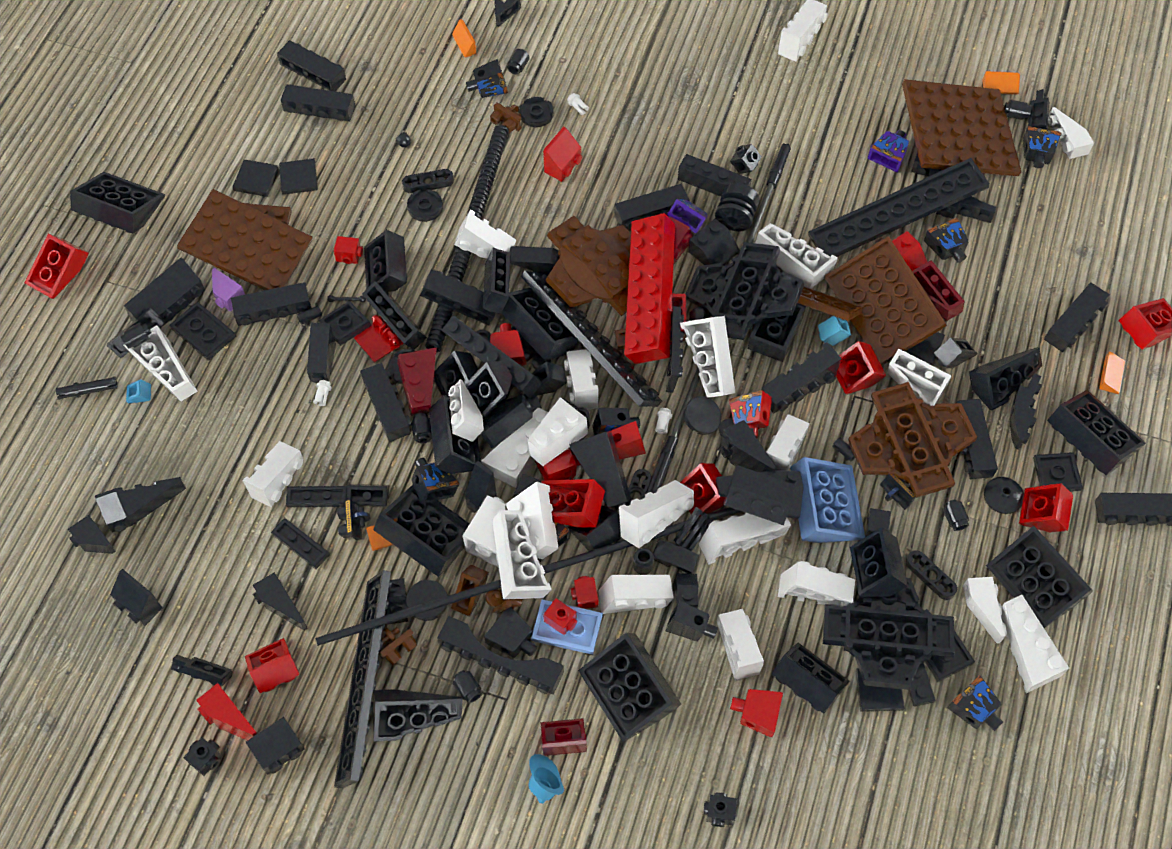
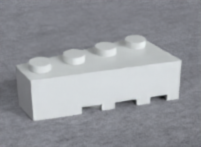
[778,0,828,61]
[755,223,838,289]
[680,316,735,397]
[124,326,198,401]
[481,408,549,488]
[619,480,694,548]
[492,510,552,599]
[699,513,791,565]
[1001,595,1069,693]

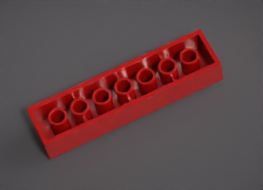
[624,213,675,364]

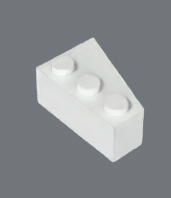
[454,209,516,258]
[243,441,303,507]
[506,482,559,559]
[778,561,855,606]
[717,609,764,680]

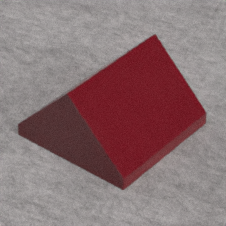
[540,718,587,756]

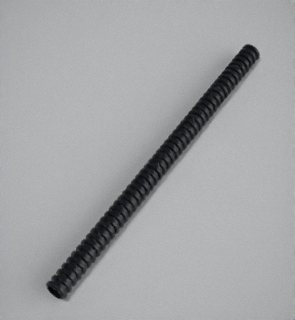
[425,125,509,352]

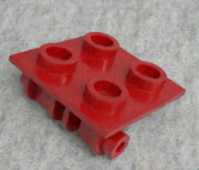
[354,315,404,363]

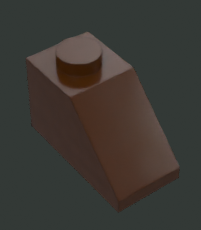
[451,565,489,617]

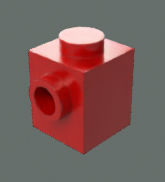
[333,236,363,264]
[570,576,598,609]
[543,598,578,635]

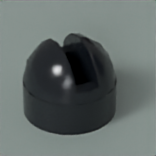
[396,132,411,148]

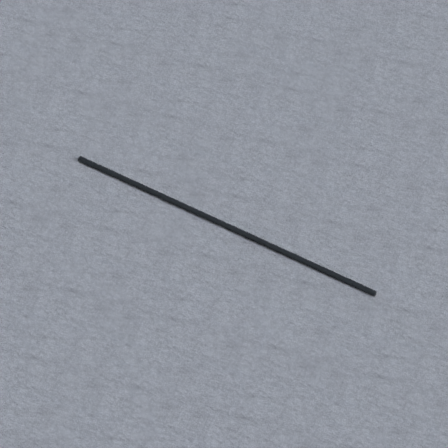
[315,507,742,646]

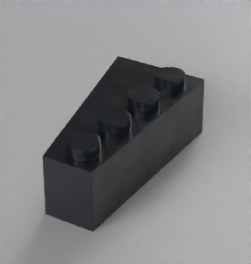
[761,341,841,414]

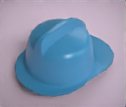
[528,754,564,804]

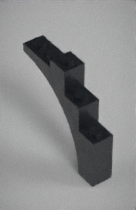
[911,152,997,223]

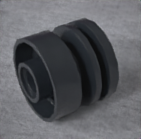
[715,183,760,232]

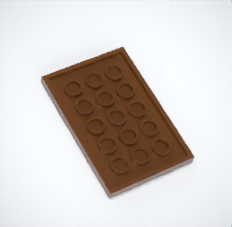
[177,189,313,290]
[824,236,947,366]

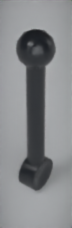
[327,295,366,303]

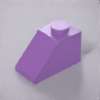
[212,268,245,312]

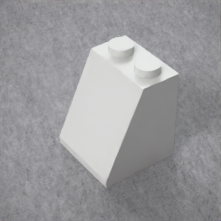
[463,495,506,568]

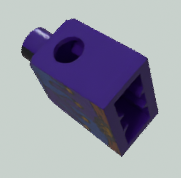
[868,130,909,173]
[667,199,707,234]

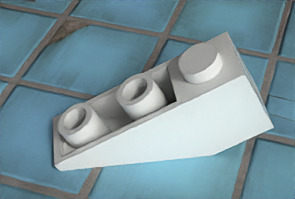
[1048,107,1094,159]
[449,379,484,442]
[963,577,1007,643]

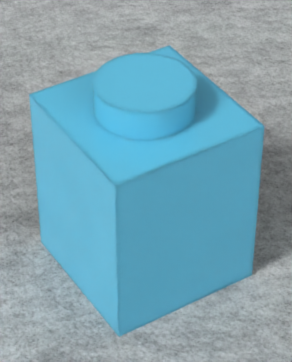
[818,316,851,346]

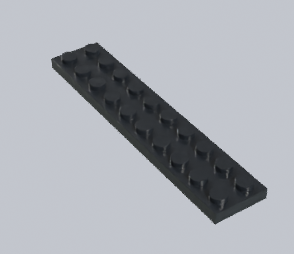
[808,158,990,257]
[521,271,662,407]
[334,570,392,789]

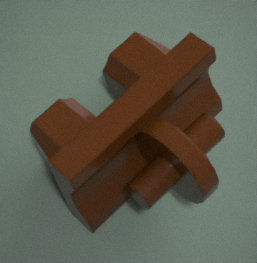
[490,102,522,133]
[485,589,522,614]
[378,627,417,665]

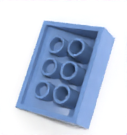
[790,457,865,543]

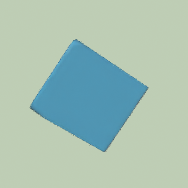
[126,379,151,403]

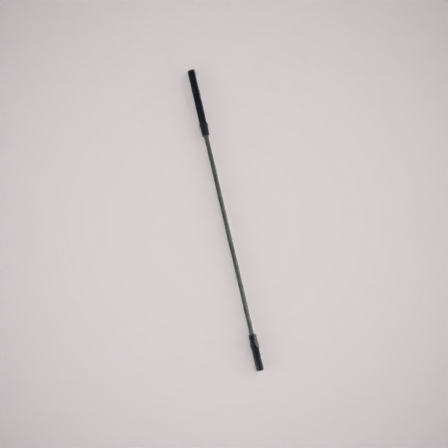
[644,143,791,498]

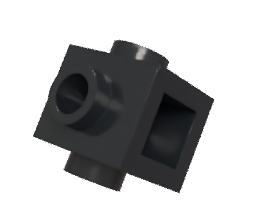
[730,144,762,174]
[183,737,222,776]
[703,792,737,827]

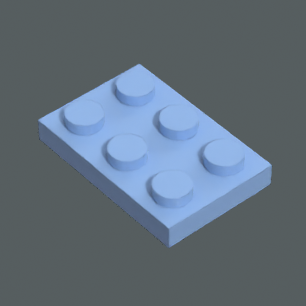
[531,600,603,655]

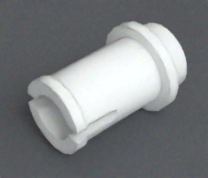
[567,93,589,115]
[313,380,332,406]
[655,408,672,434]

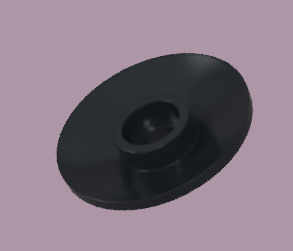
[984,477,1024,514]

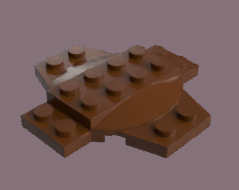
[546,216,631,317]
[848,382,977,498]

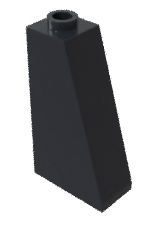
[569,432,632,510]

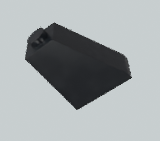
[307,322,336,383]
[481,393,534,449]

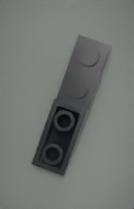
[1010,373,1042,450]

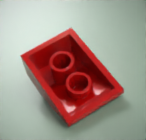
[24,233,89,299]
[1118,298,1172,350]
[541,479,605,527]
[196,683,257,741]

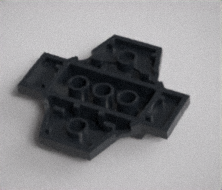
[685,242,804,340]
[823,578,955,690]

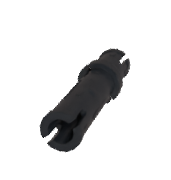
[56,376,118,400]

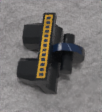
[880,474,916,510]
[337,499,371,540]

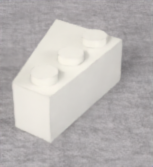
[563,349,598,409]
[887,349,951,406]
[528,397,588,466]
[766,414,810,470]
[598,575,674,614]

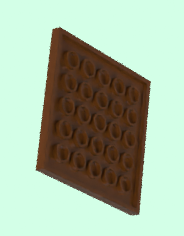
[902,79,1022,176]

